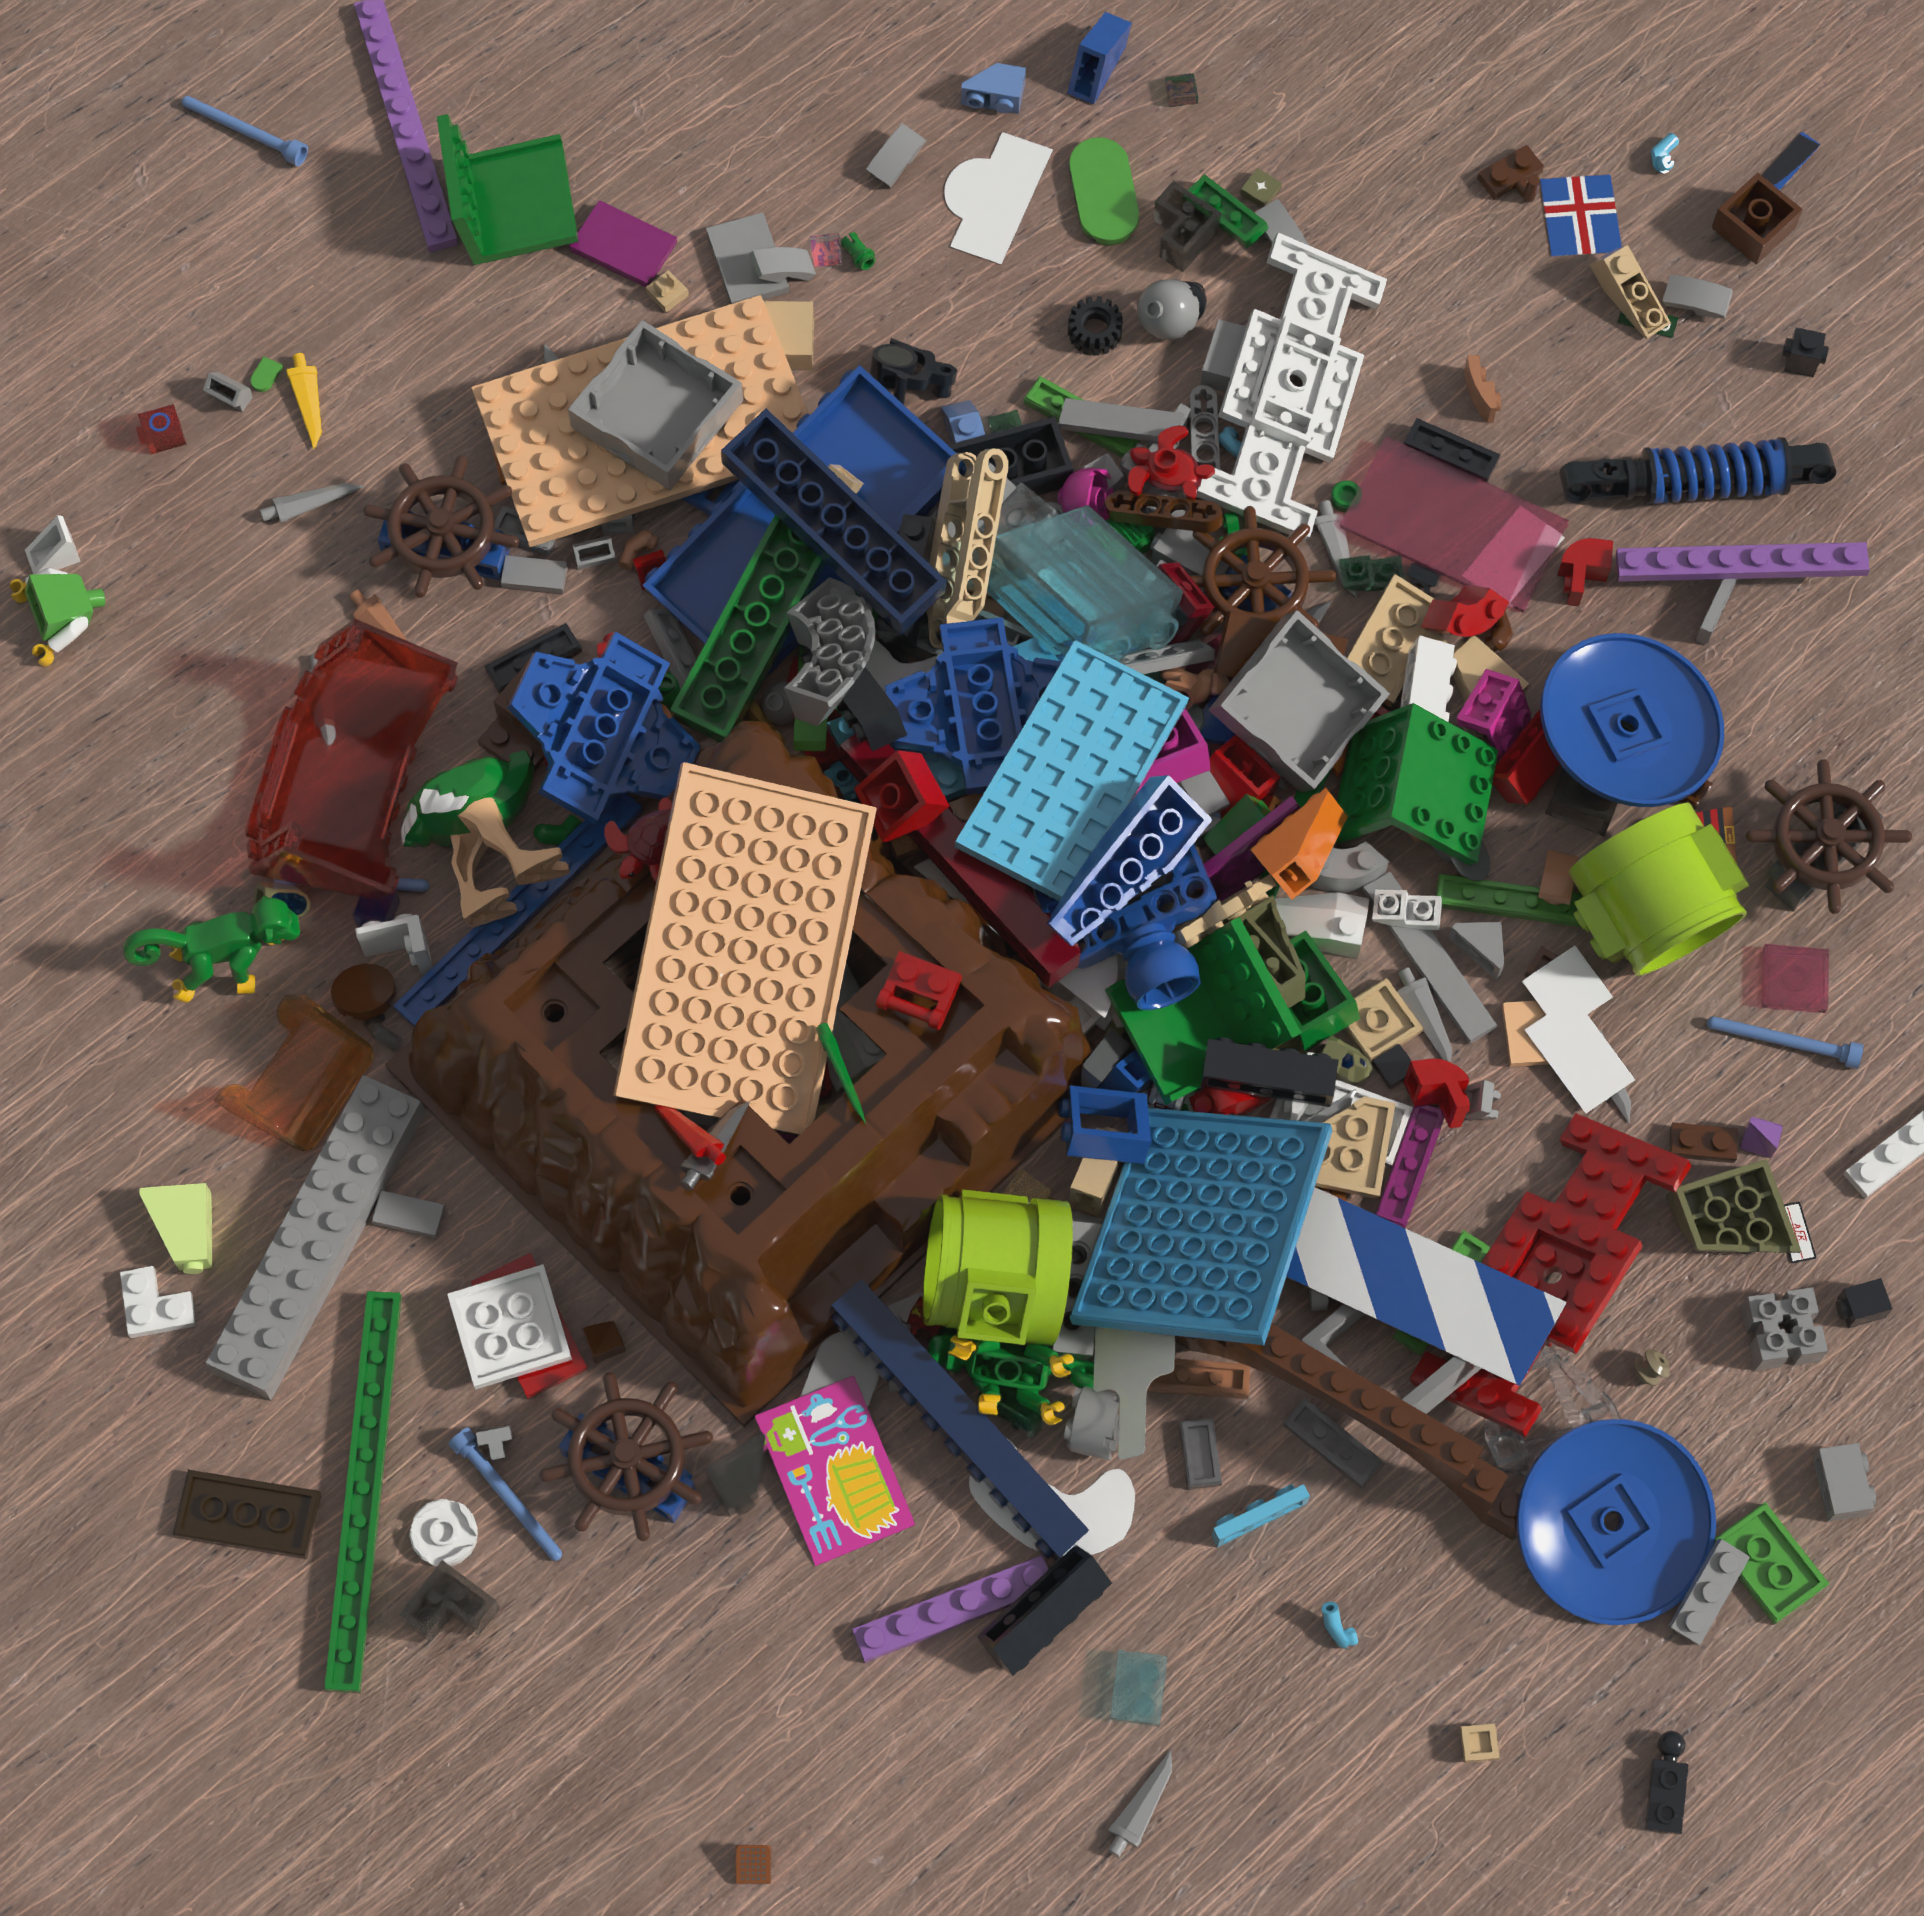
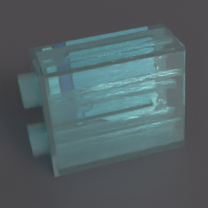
[987,505,1183,662]

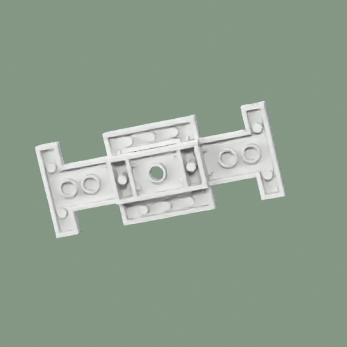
[1196,233,1387,542]

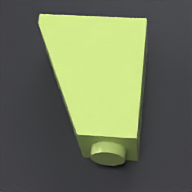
[140,1183,213,1274]

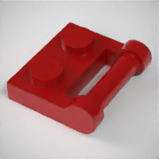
[876,951,963,1030]

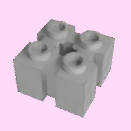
[1741,1287,1828,1371]

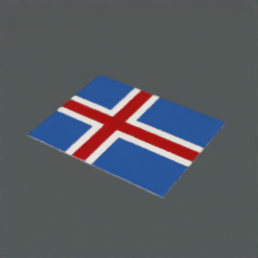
[1540,174,1622,256]

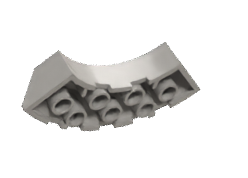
[784,577,875,726]

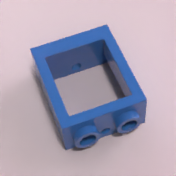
[1059,1085,1151,1164]

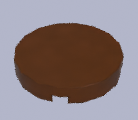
[331,963,396,1020]

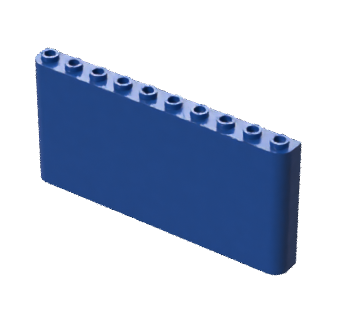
[643,365,966,680]

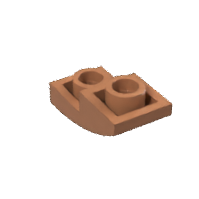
[1464,355,1501,423]
[1538,849,1579,905]

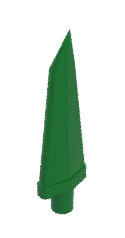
[816,1023,866,1124]

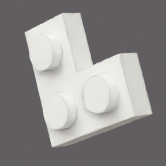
[120,1266,196,1338]

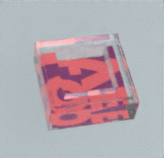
[809,233,842,267]

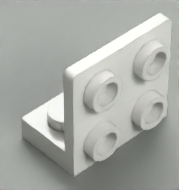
[355,914,433,975]

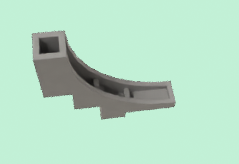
[1120,403,1231,590]

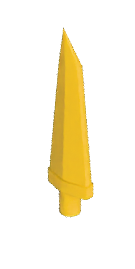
[286,353,322,449]

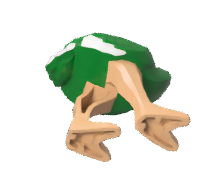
[401,750,570,928]

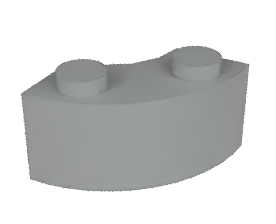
[1310,841,1389,893]

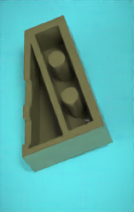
[1226,896,1306,1008]

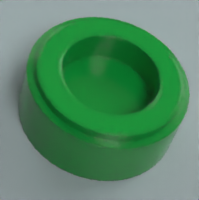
[1330,481,1362,513]

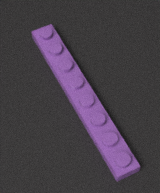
[1616,542,1870,582]

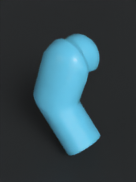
[1651,133,1679,173]

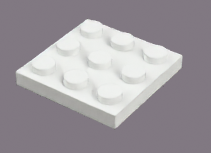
[447,1264,572,1390]

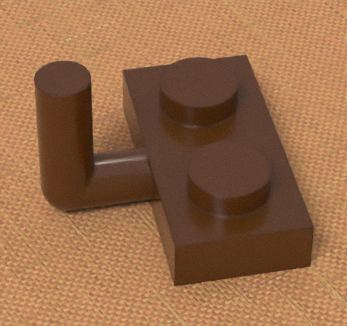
[1477,145,1544,202]

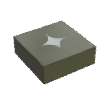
[1240,168,1282,208]

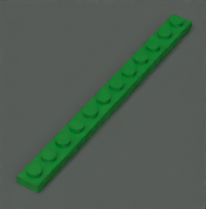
[324,1291,402,1693]

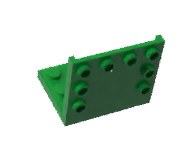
[436,114,579,265]
[1336,703,1498,865]
[1104,917,1301,1105]

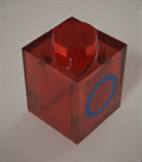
[136,404,187,454]

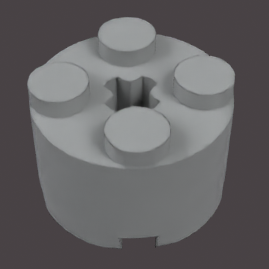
[1064,1386,1120,1461]

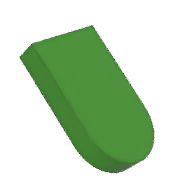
[251,357,283,392]

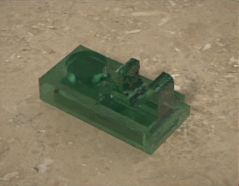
[977,1385,1043,1438]

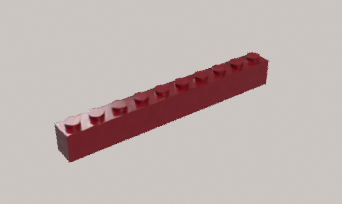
[839,734,1081,988]

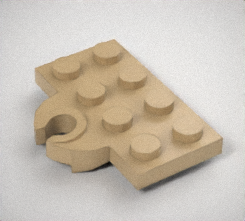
[1346,574,1447,707]
[1172,874,1276,949]

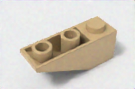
[1590,244,1671,339]

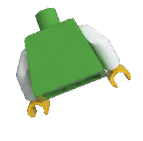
[9,568,105,667]

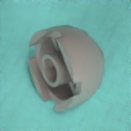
[1137,279,1199,340]

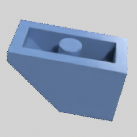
[941,400,986,444]

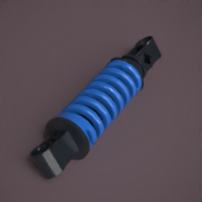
[1559,437,1837,506]

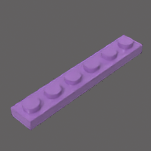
[852,1555,1048,1663]

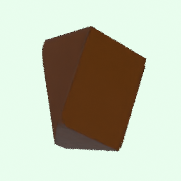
[582,1320,626,1364]

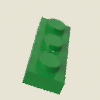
[1184,174,1268,248]

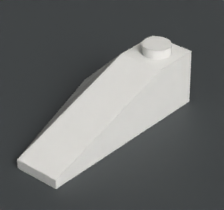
[1246,892,1369,959]

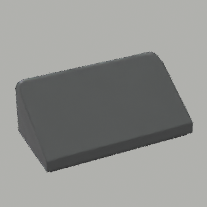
[1081,1030,1129,1088]

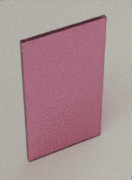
[1340,436,1569,613]

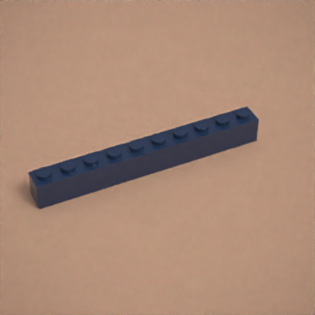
[829,1279,1089,1561]

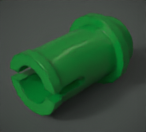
[841,232,876,270]

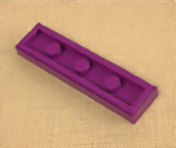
[1375,1105,1444,1228]

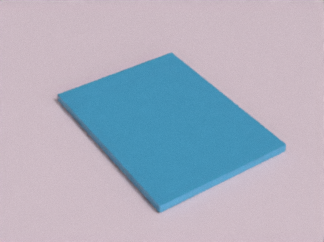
[1070,1108,1332,1345]

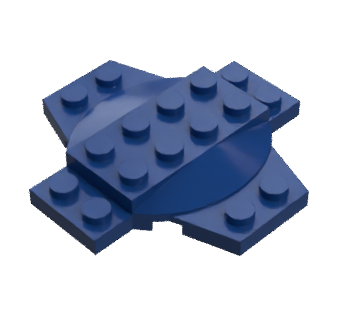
[885,617,1062,795]
[507,632,701,824]

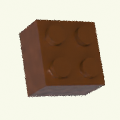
[1712,172,1803,265]

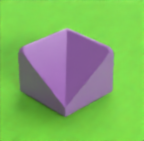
[1740,1117,1783,1158]

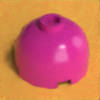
[1058,468,1114,529]

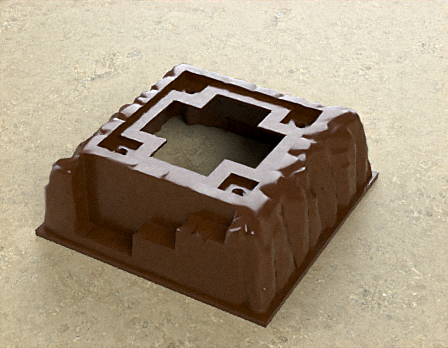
[385,720,1116,1427]

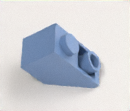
[961,63,1026,114]

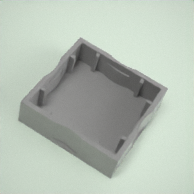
[568,320,743,490]
[1209,610,1390,793]

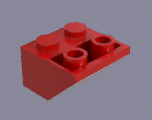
[1209,735,1281,819]

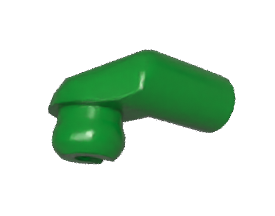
[533,814,582,845]

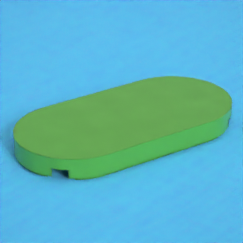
[1069,137,1139,245]

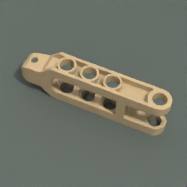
[926,448,1008,650]

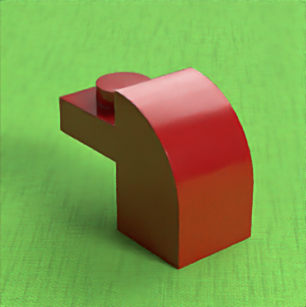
[1557,538,1613,607]
[1404,1059,1470,1128]
[1189,1088,1271,1115]

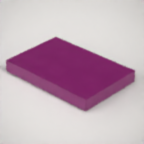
[569,200,677,287]

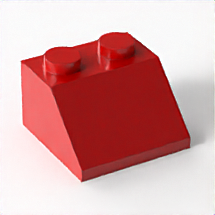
[854,750,949,842]

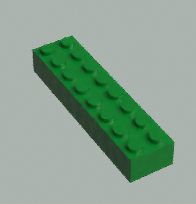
[670,515,826,743]

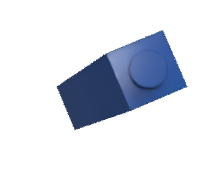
[1067,12,1132,104]

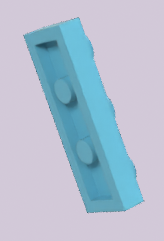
[1211,1484,1310,1547]

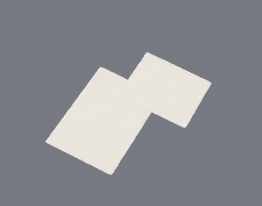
[1522,946,1635,1113]

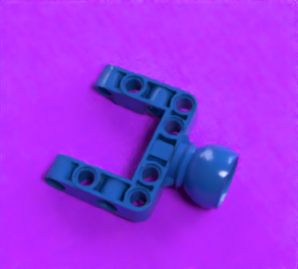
[1034,843,1217,1010]

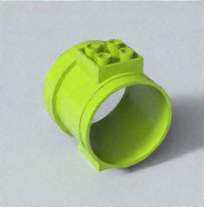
[1568,803,1749,976]
[923,1189,1073,1346]

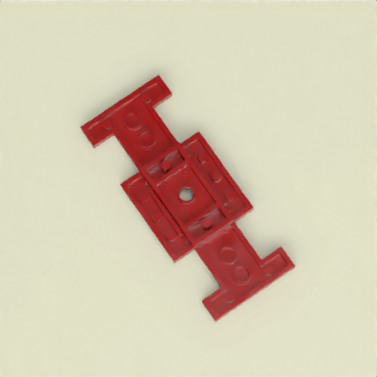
[1409,1113,1692,1437]

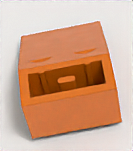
[1250,788,1348,900]

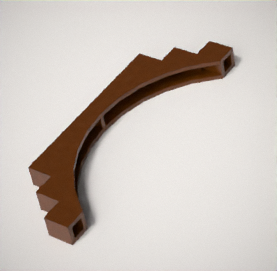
[1175,1323,1520,1540]

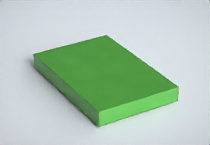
[1714,1502,1829,1625]

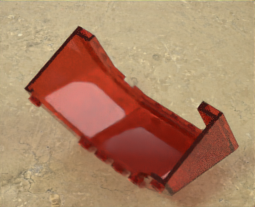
[245,618,458,901]

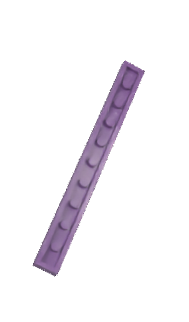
[354,0,458,252]

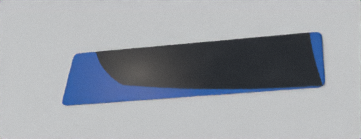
[1762,132,1820,190]

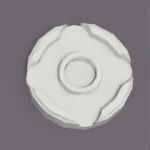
[409,1499,478,1568]

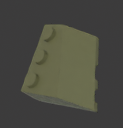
[1666,1159,1802,1253]

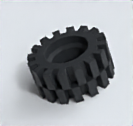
[1068,296,1123,356]

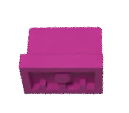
[1456,669,1531,761]

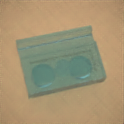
[1110,1649,1168,1727]

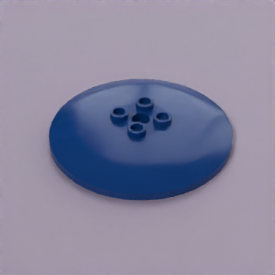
[1540,633,1725,807]
[1516,1419,1716,1625]

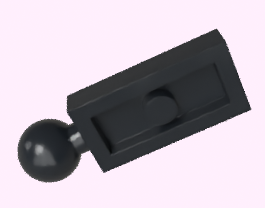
[1645,1731,1688,1835]

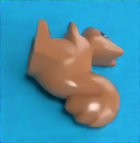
[1160,666,1230,710]

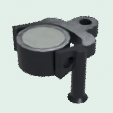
[870,338,957,405]

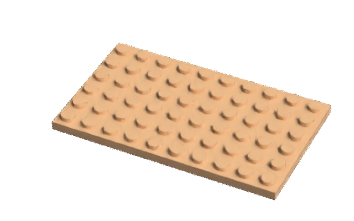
[472,295,808,548]
[613,762,877,1135]

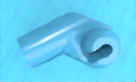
[1219,427,1242,458]
[1321,1602,1358,1649]

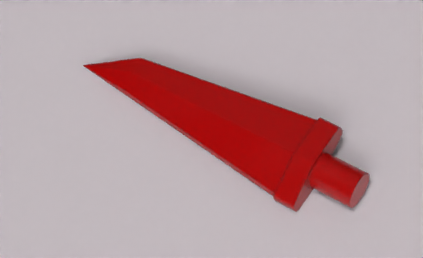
[654,1104,726,1165]

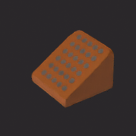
[736,1845,772,1884]

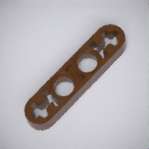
[1105,491,1223,532]

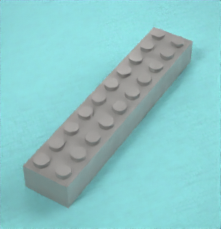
[206,1075,426,1400]

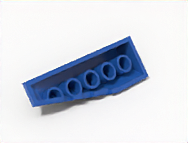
[1047,775,1212,946]

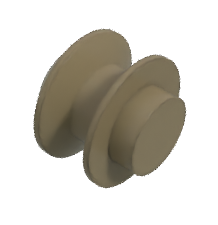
[1634,1349,1670,1386]

